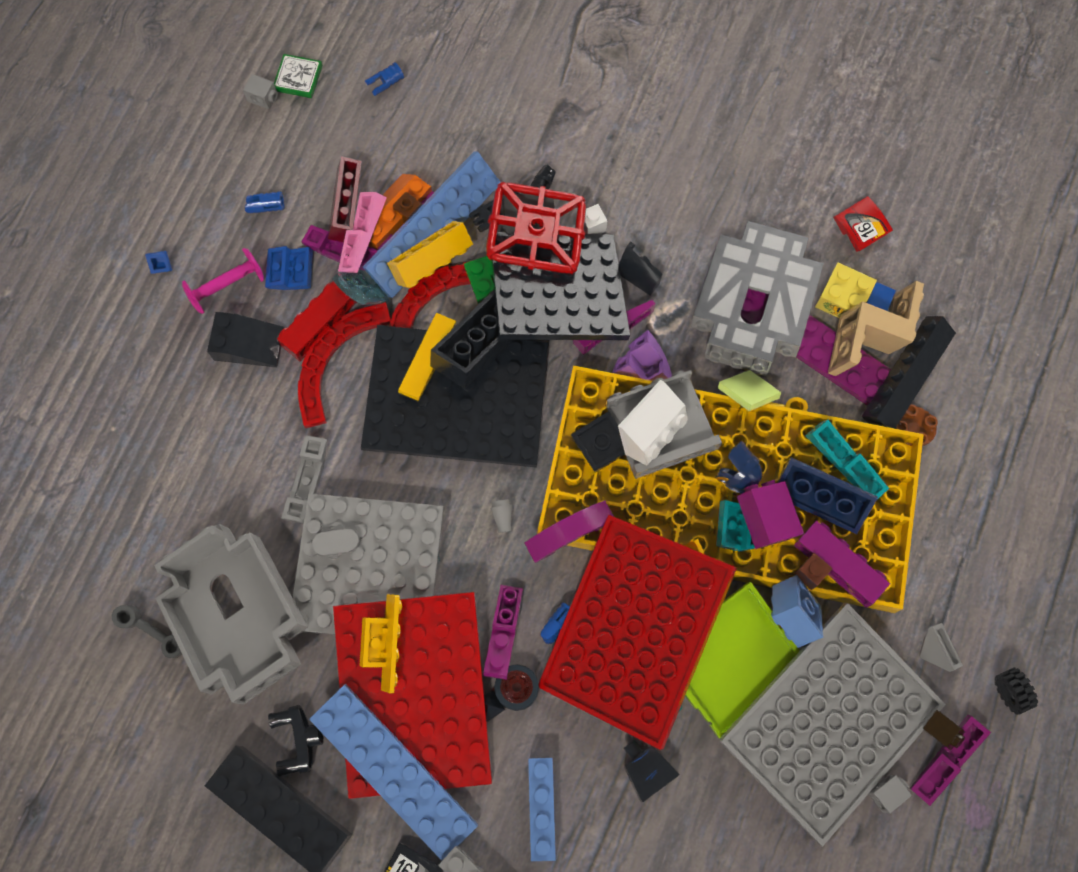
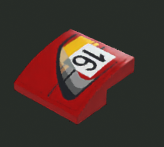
[833,196,893,252]

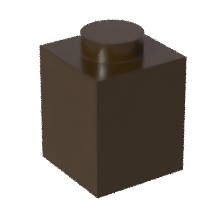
[923,710,965,751]

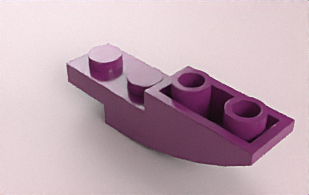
[483,585,523,680]

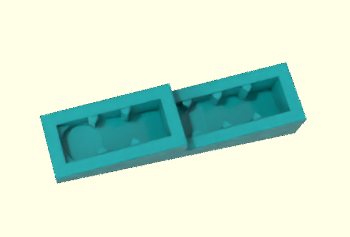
[805,420,889,499]

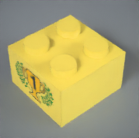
[815,262,877,319]

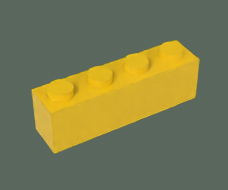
[387,221,474,288]

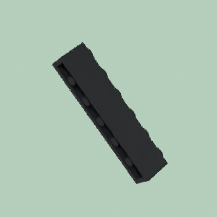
[862,316,956,429]

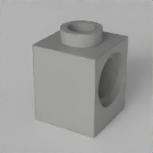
[243,74,278,109]
[869,775,912,814]

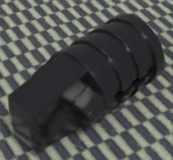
[530,164,556,189]

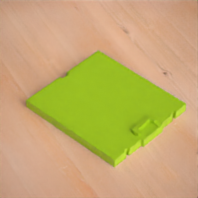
[685,582,800,739]

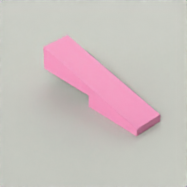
[338,192,387,273]

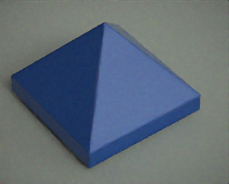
[145,251,172,274]

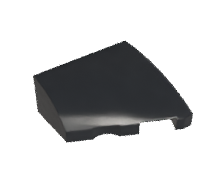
[619,241,663,296]

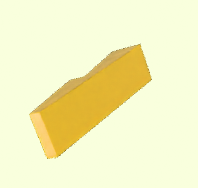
[398,313,456,401]

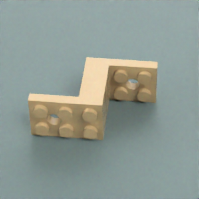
[828,281,924,376]

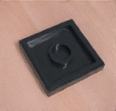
[571,411,625,473]

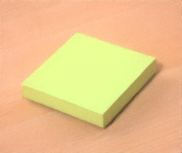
[718,370,781,411]

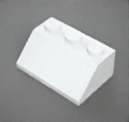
[618,380,688,466]

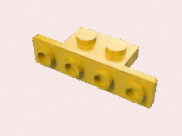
[360,594,402,693]

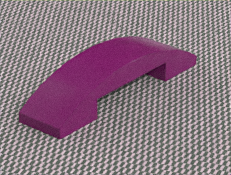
[301,225,378,271]
[524,501,613,563]

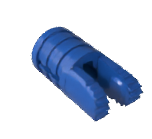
[365,62,404,96]
[245,191,285,213]
[540,602,570,645]

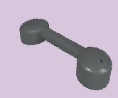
[112,605,182,658]

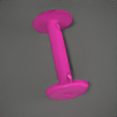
[182,248,264,314]

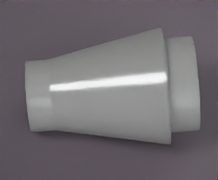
[490,499,512,533]

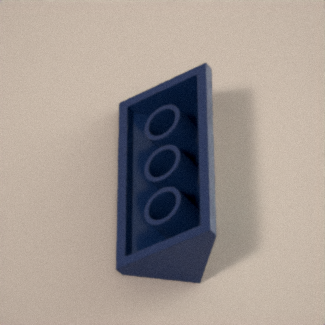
[777,457,878,534]

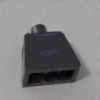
[624,740,680,802]

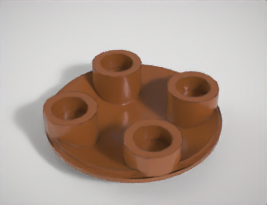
[895,404,938,446]

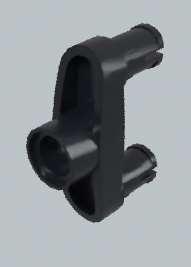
[268,705,324,777]

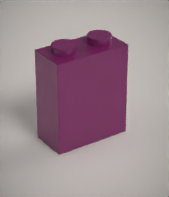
[737,480,804,549]

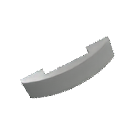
[281,435,327,524]

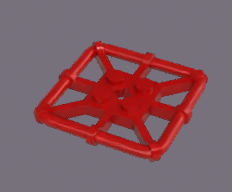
[486,182,586,274]

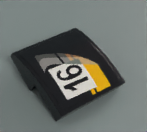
[384,843,444,872]

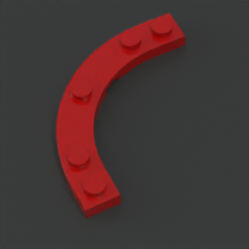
[389,262,494,328]
[298,302,391,429]

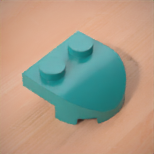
[716,500,755,551]

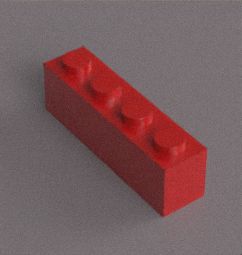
[277,279,358,362]

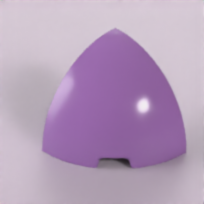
[612,330,672,381]

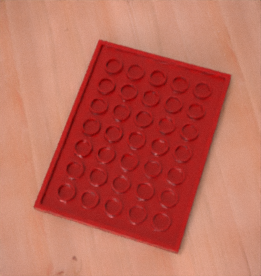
[538,514,737,750]
[333,592,492,799]

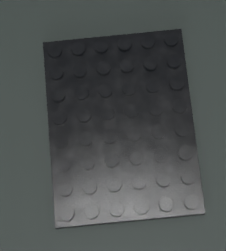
[361,325,548,468]

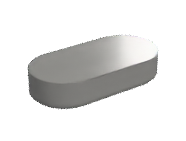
[312,529,360,556]

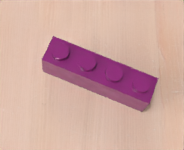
[794,521,890,608]

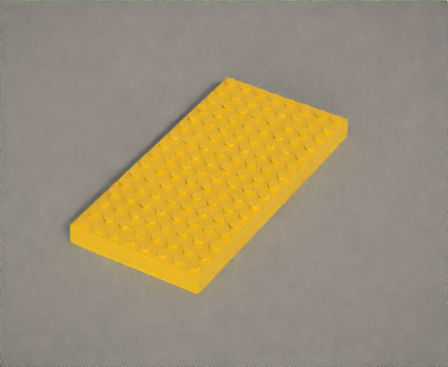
[537,365,924,613]

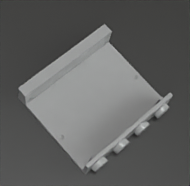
[606,370,722,479]

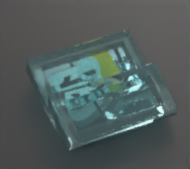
[332,272,389,305]

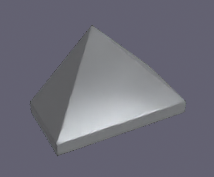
[919,623,963,672]

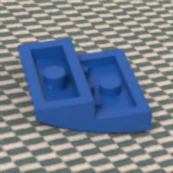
[265,246,313,290]

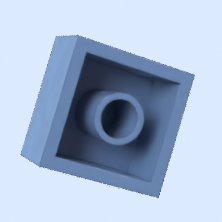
[771,575,823,648]

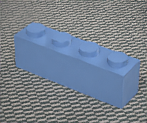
[528,758,556,861]

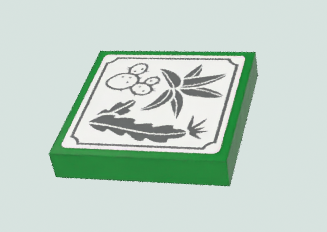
[274,54,323,98]

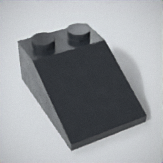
[207,312,284,368]

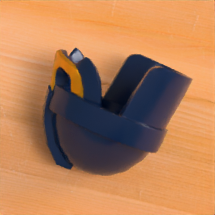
[715,440,762,494]

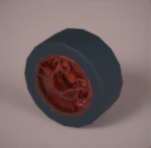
[494,664,539,711]

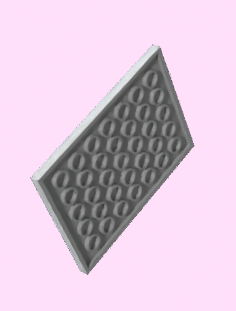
[719,603,946,846]

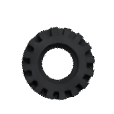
[995,667,1038,715]

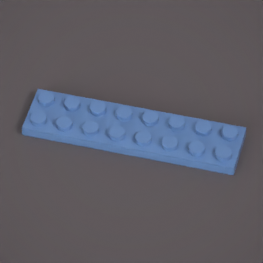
[363,151,501,298]
[309,684,478,861]

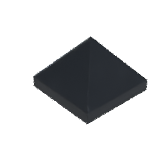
[484,690,505,722]

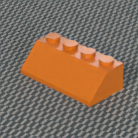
[368,174,432,250]

